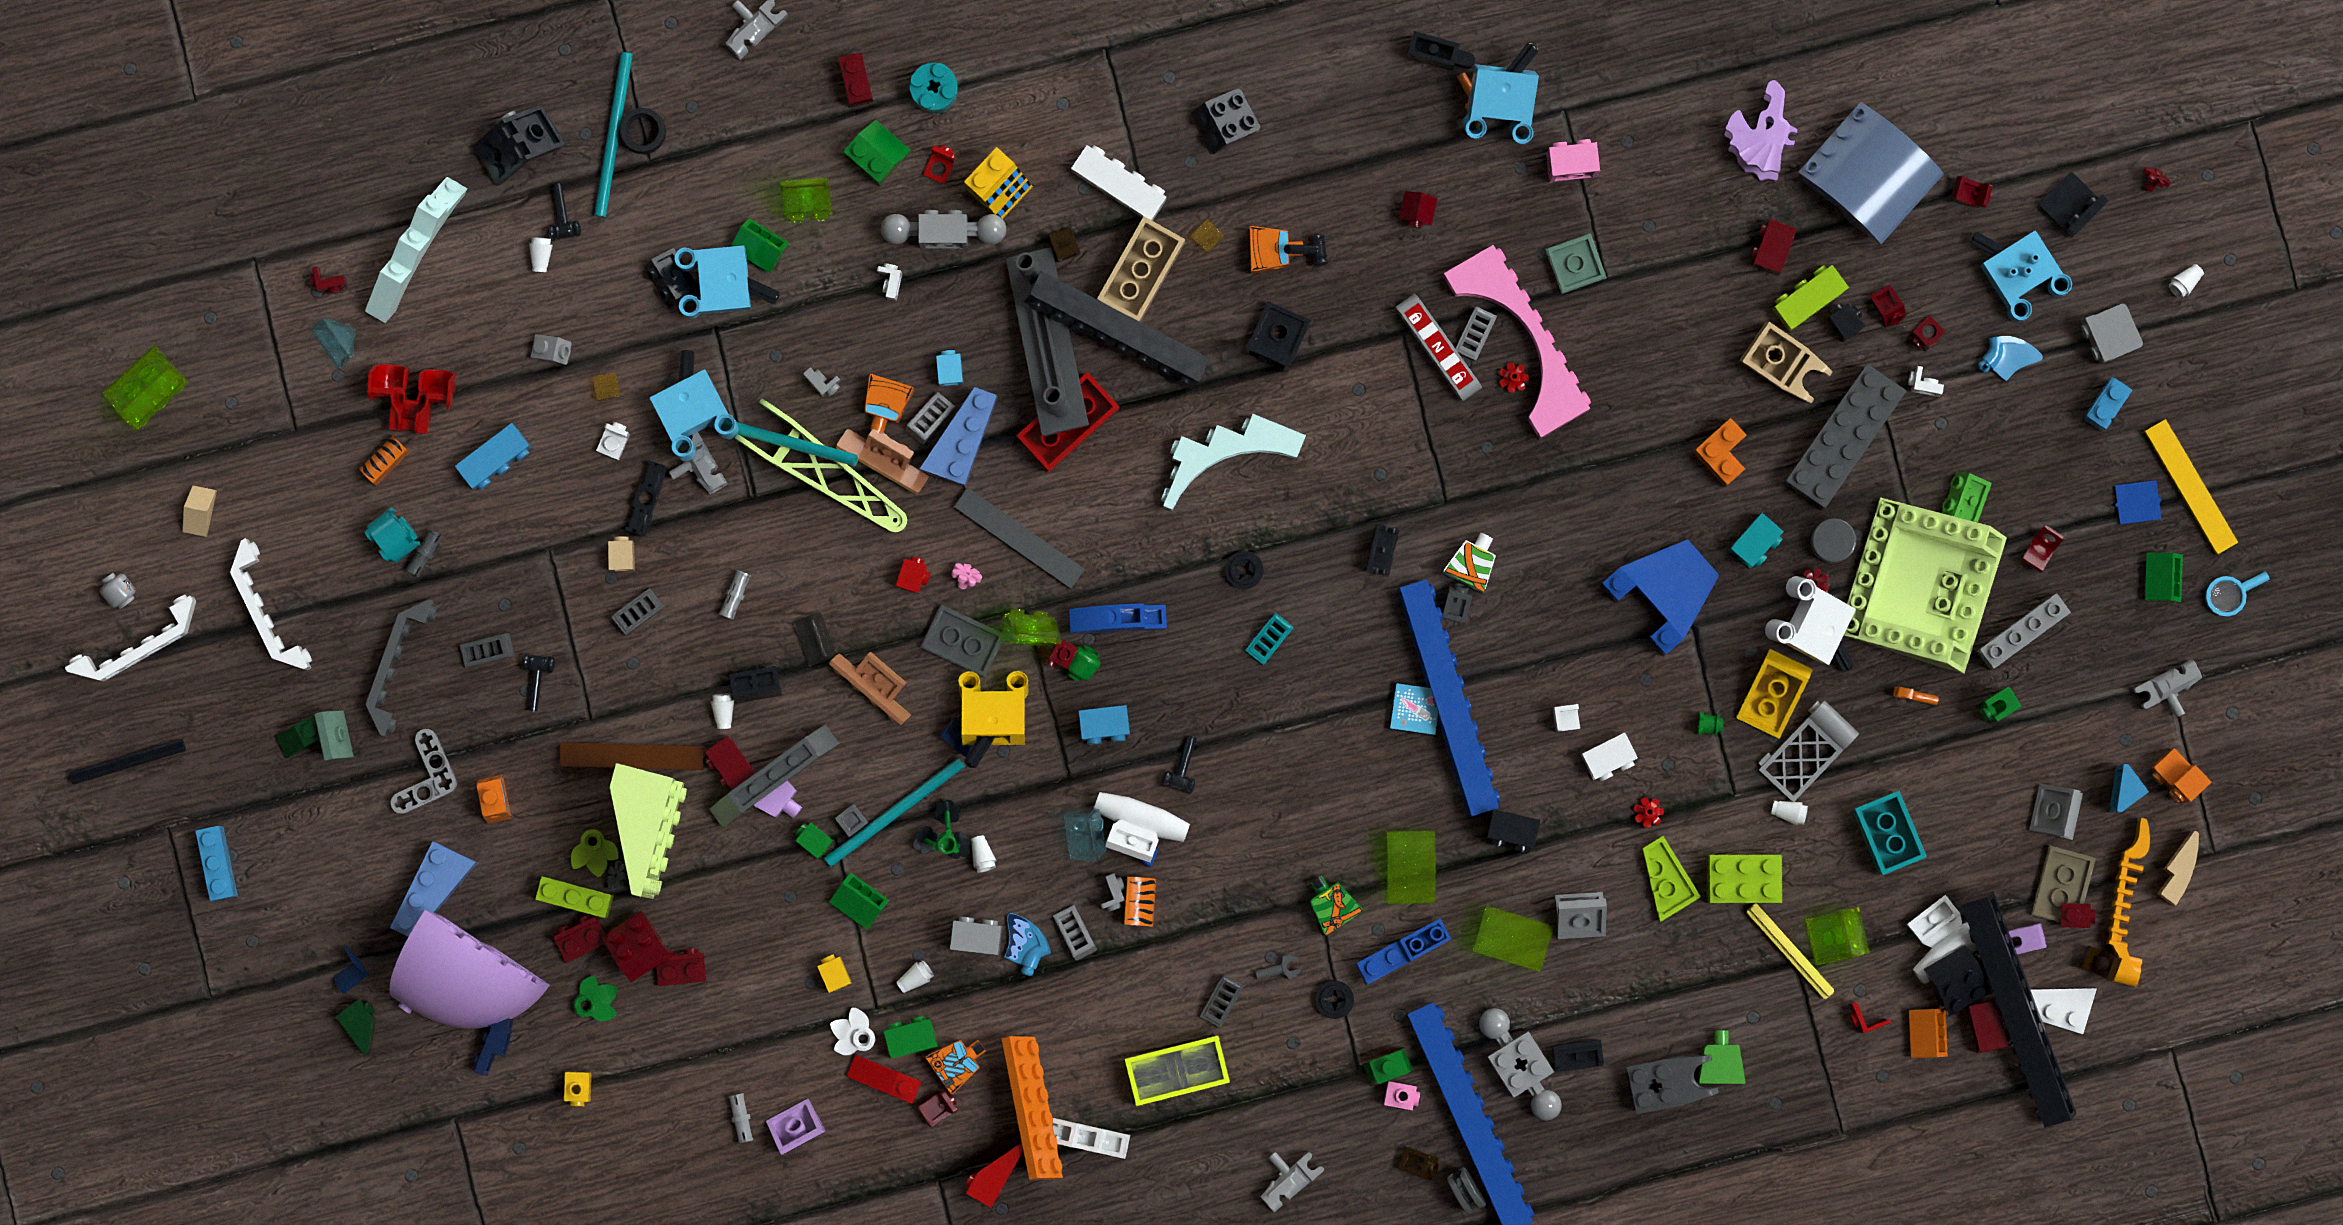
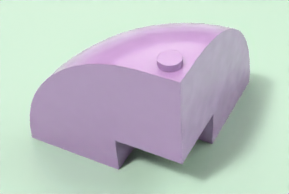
[389,910,550,1029]

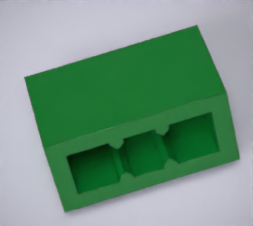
[731,218,789,273]
[2145,553,2183,602]
[829,873,890,930]

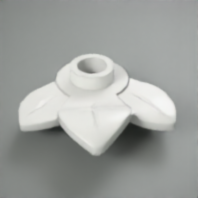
[830,1008,875,1055]

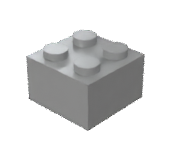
[950,917,1002,955]

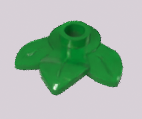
[573,975,618,1021]

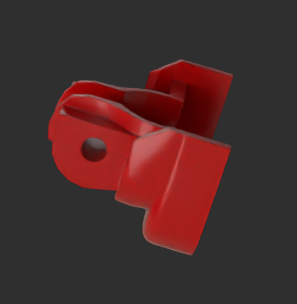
[367,364,457,434]

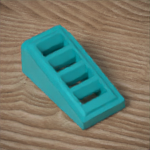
[1245,613,1294,666]

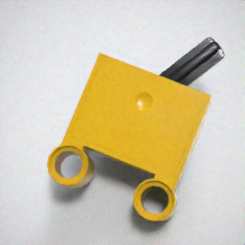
[959,671,1029,768]

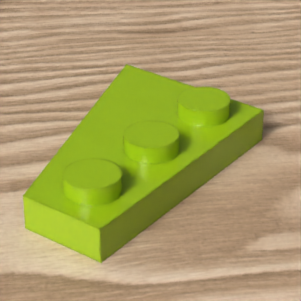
[1642,836,1701,922]

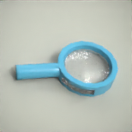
[2205,571,2270,617]

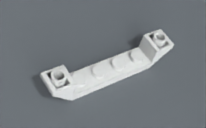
[230,538,312,670]
[65,595,196,682]

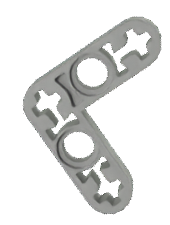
[391,729,457,814]

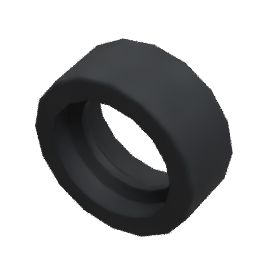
[620,108,666,155]

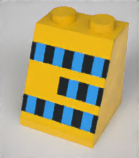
[964,147,1033,219]

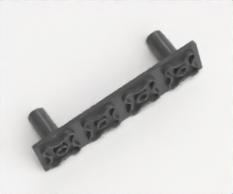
[1006,247,1089,436]

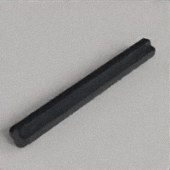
[69,739,186,784]

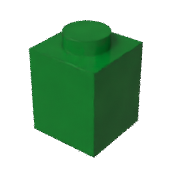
[796,822,834,859]

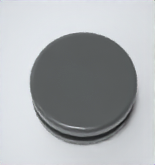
[1810,518,1856,564]
[1447,1167,1486,1215]

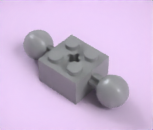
[881,210,1006,249]
[1479,1008,1562,1121]

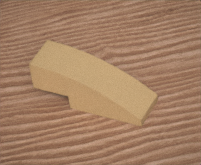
[2157,830,2199,906]

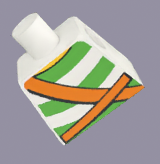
[1442,533,1496,594]

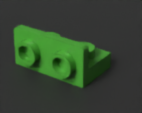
[1942,472,1992,523]

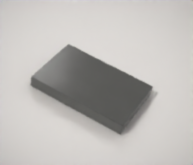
[920,604,1006,678]

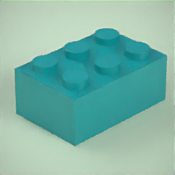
[1852,791,1927,876]

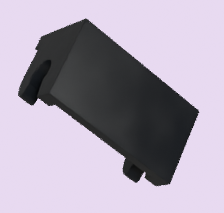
[1365,523,1400,577]
[729,666,782,704]
[1552,1040,1604,1072]

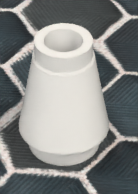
[529,238,553,272]
[2169,264,2204,298]
[710,693,734,729]
[1771,801,1808,825]
[971,835,997,873]
[897,961,934,993]

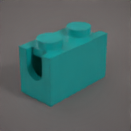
[1729,513,1784,569]

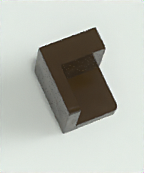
[1048,228,1081,262]

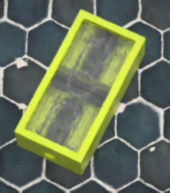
[1125,1035,1230,1106]

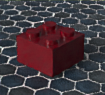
[602,910,671,983]

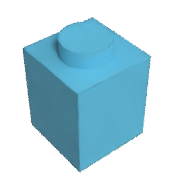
[936,350,963,387]

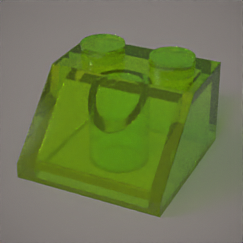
[1805,907,1870,966]

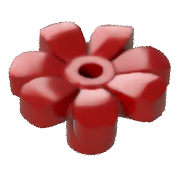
[1499,363,1529,393]
[1633,797,1664,828]

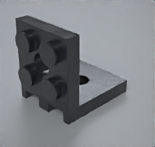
[473,104,566,186]
[1245,301,1311,373]

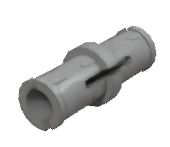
[719,570,751,620]
[728,1093,753,1143]

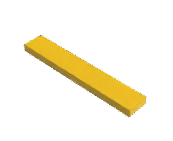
[2144,419,2238,555]

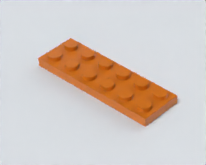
[1002,1036,1063,1180]

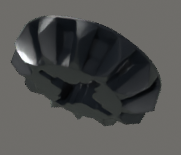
[1225,551,1264,590]
[1316,981,1354,1019]

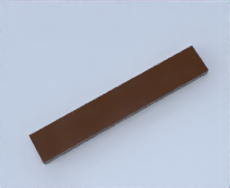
[560,742,704,771]

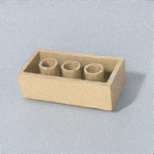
[1097,216,1185,322]

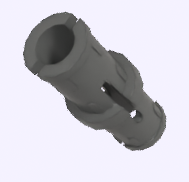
[406,528,443,577]

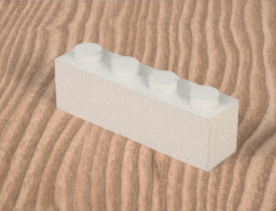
[1071,145,1167,221]

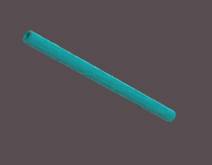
[594,52,633,217]
[709,422,858,466]
[824,758,965,867]

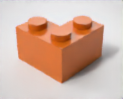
[1693,418,1747,487]
[2150,748,2212,803]

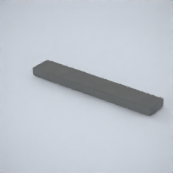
[954,488,1085,589]

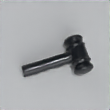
[548,183,581,241]
[1284,233,1328,267]
[522,654,555,711]
[1162,736,1197,794]

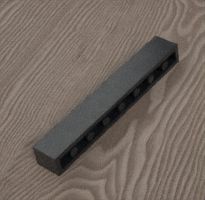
[1024,271,1210,389]

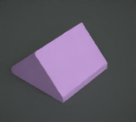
[766,1099,826,1155]

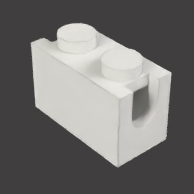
[1581,733,1638,782]

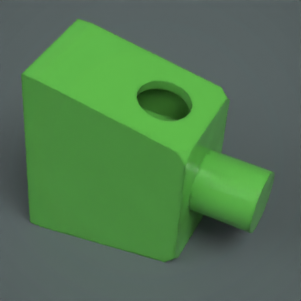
[1697,1030,1745,1084]

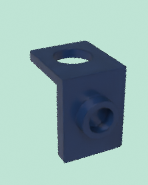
[939,717,973,757]
[333,945,369,994]

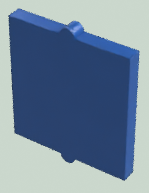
[2114,480,2162,525]

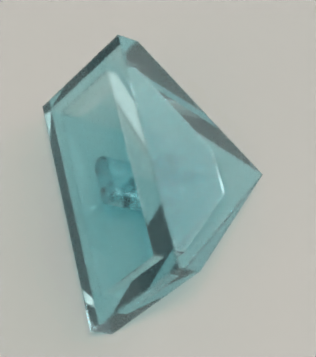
[311,317,356,369]

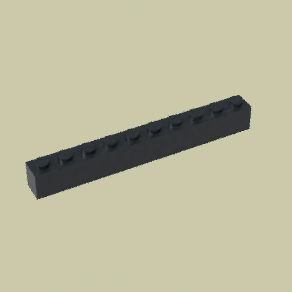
[1961,891,2076,1128]

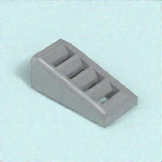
[1456,306,1497,361]
[906,392,956,445]
[1053,905,1097,960]

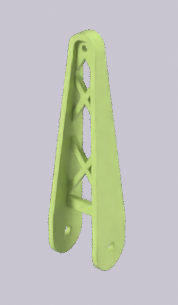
[734,399,907,533]

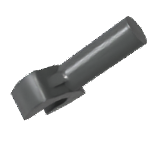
[1255,955,1301,980]

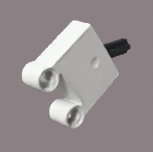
[1765,576,1856,672]

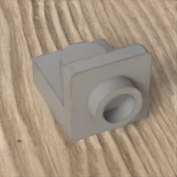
[803,367,841,397]

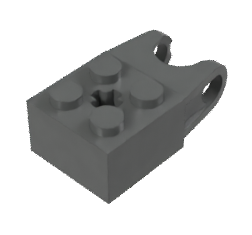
[1627,1055,1719,1114]

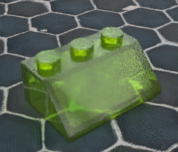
[102,345,189,431]

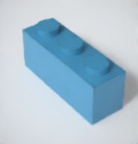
[455,423,532,491]
[196,826,238,902]

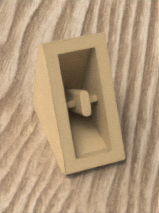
[183,486,217,537]

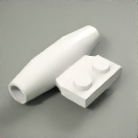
[1093,792,1190,863]
[1907,895,1978,984]

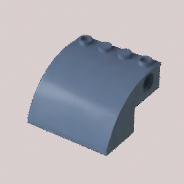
[1798,102,1944,244]

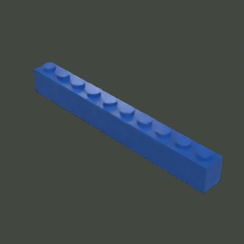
[1397,579,1500,818]
[1406,1002,1535,1225]

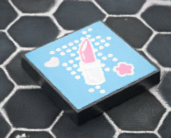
[1389,682,1439,736]

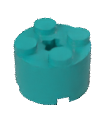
[910,63,958,114]
[364,507,420,563]

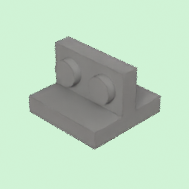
[2029,784,2083,840]
[1555,892,1607,939]

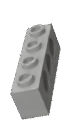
[1976,593,2071,670]

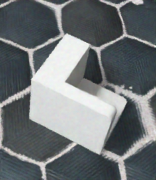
[1553,704,1580,732]

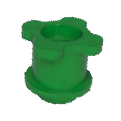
[1697,712,1723,737]

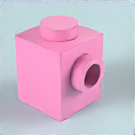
[1383,1081,1420,1110]

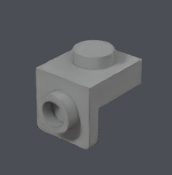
[531,334,571,365]
[1101,874,1126,912]

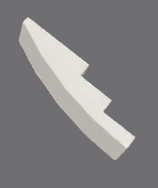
[1052,1118,1130,1159]

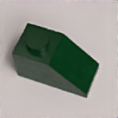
[276,716,320,758]
[336,999,376,1055]

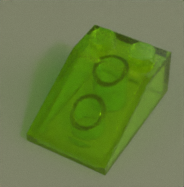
[780,178,833,222]
[1001,609,1061,647]
[1386,831,1436,904]
[1472,905,1554,972]

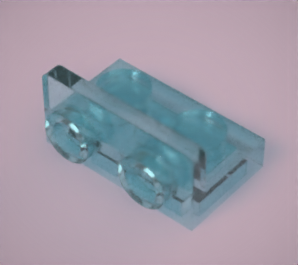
[1063,809,1107,862]

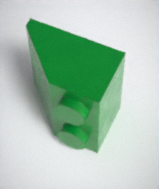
[843,119,911,186]

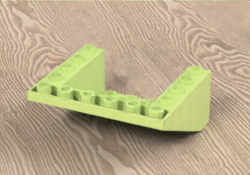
[1843,498,2007,674]
[610,763,687,899]

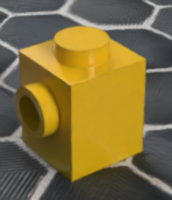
[817,954,852,993]
[564,1072,591,1106]

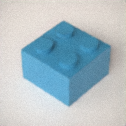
[1079,705,1130,745]

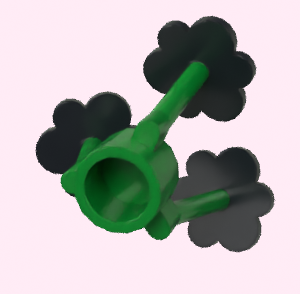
[913,800,971,859]

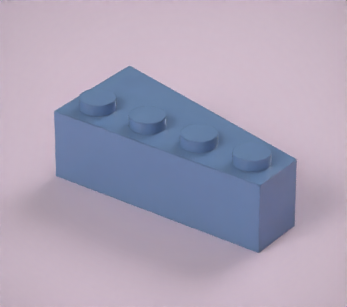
[920,387,998,487]
[390,841,479,937]

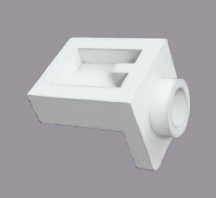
[877,263,902,301]
[1908,366,1944,397]
[596,422,630,461]

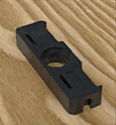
[625,461,668,536]

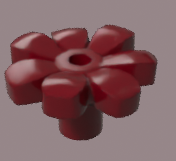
[2143,167,2171,192]
[1800,568,1830,592]

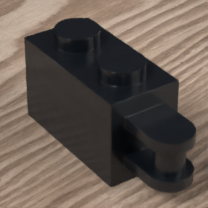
[1407,31,1475,71]

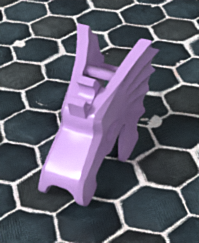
[1724,80,1797,182]

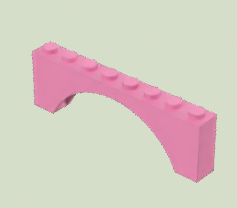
[1443,245,1591,440]

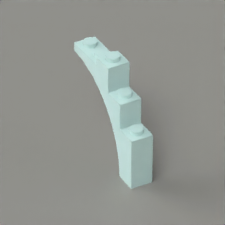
[365,177,467,323]
[1161,414,1306,511]

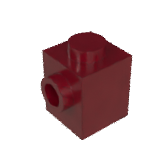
[1399,191,1438,229]

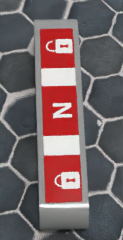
[1395,293,1482,402]

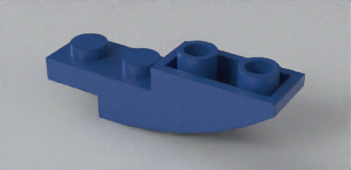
[1068,604,1167,634]
[1354,918,1451,985]

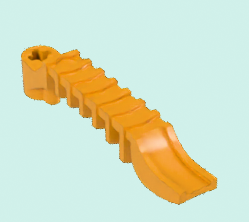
[2106,818,2150,987]

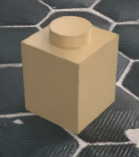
[608,536,635,571]

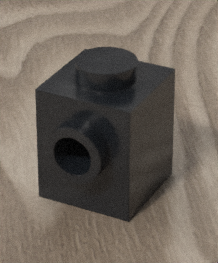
[1827,303,1865,343]

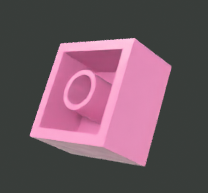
[1546,139,1600,182]

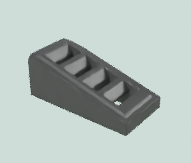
[611,588,664,636]
[459,633,514,668]
[1200,975,1244,1028]

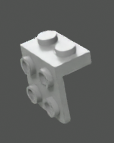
[2081,304,2143,365]

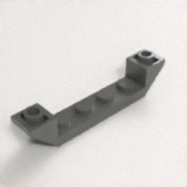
[366,599,438,737]
[709,725,840,829]

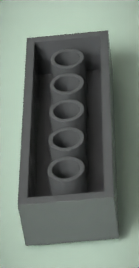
[1783,364,1906,510]

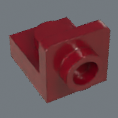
[1870,285,1906,327]

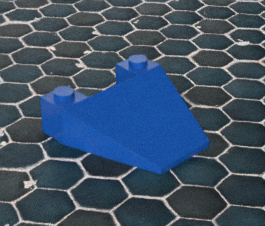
[1601,539,1719,656]

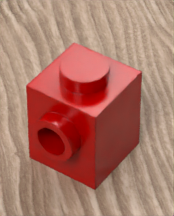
[896,556,931,594]

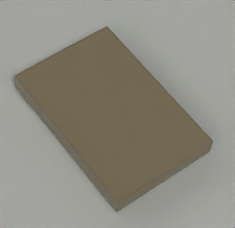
[2030,845,2096,923]

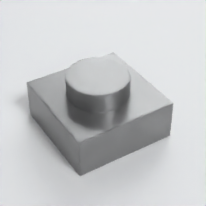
[835,804,868,837]

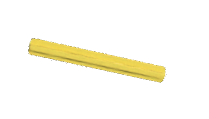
[1746,903,1834,999]

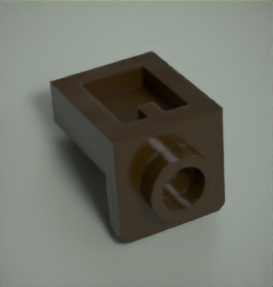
[2079,946,2122,981]
[1398,1146,1439,1181]

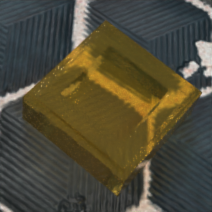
[1191,219,1224,253]
[593,373,621,401]

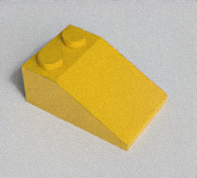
[1736,649,1813,739]

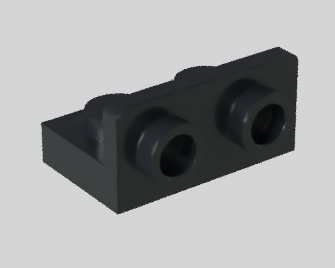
[644,248,699,307]

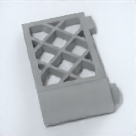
[1758,700,1859,802]

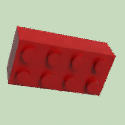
[1017,372,1120,473]

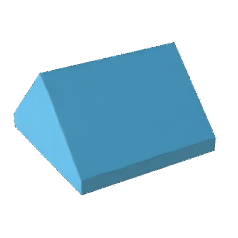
[2109,764,2149,813]

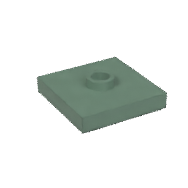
[1545,233,1607,295]
[314,710,354,761]

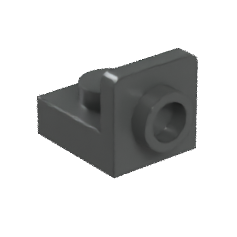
[1442,583,1473,623]

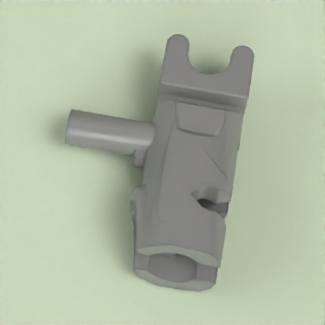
[726,0,788,60]
[669,432,728,495]
[2133,659,2202,717]
[1260,1152,1325,1213]

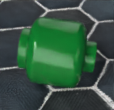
[1067,645,1100,681]

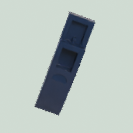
[473,1018,513,1076]

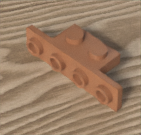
[836,429,929,495]
[829,652,911,725]

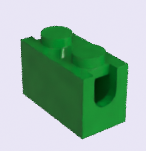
[1978,686,2022,724]
[884,1015,938,1059]

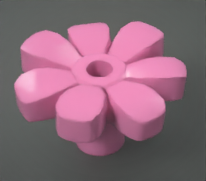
[952,563,982,589]

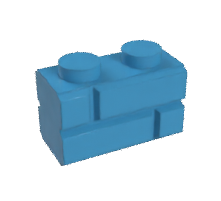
[2082,377,2132,432]

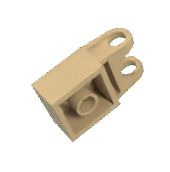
[1739,322,1833,404]

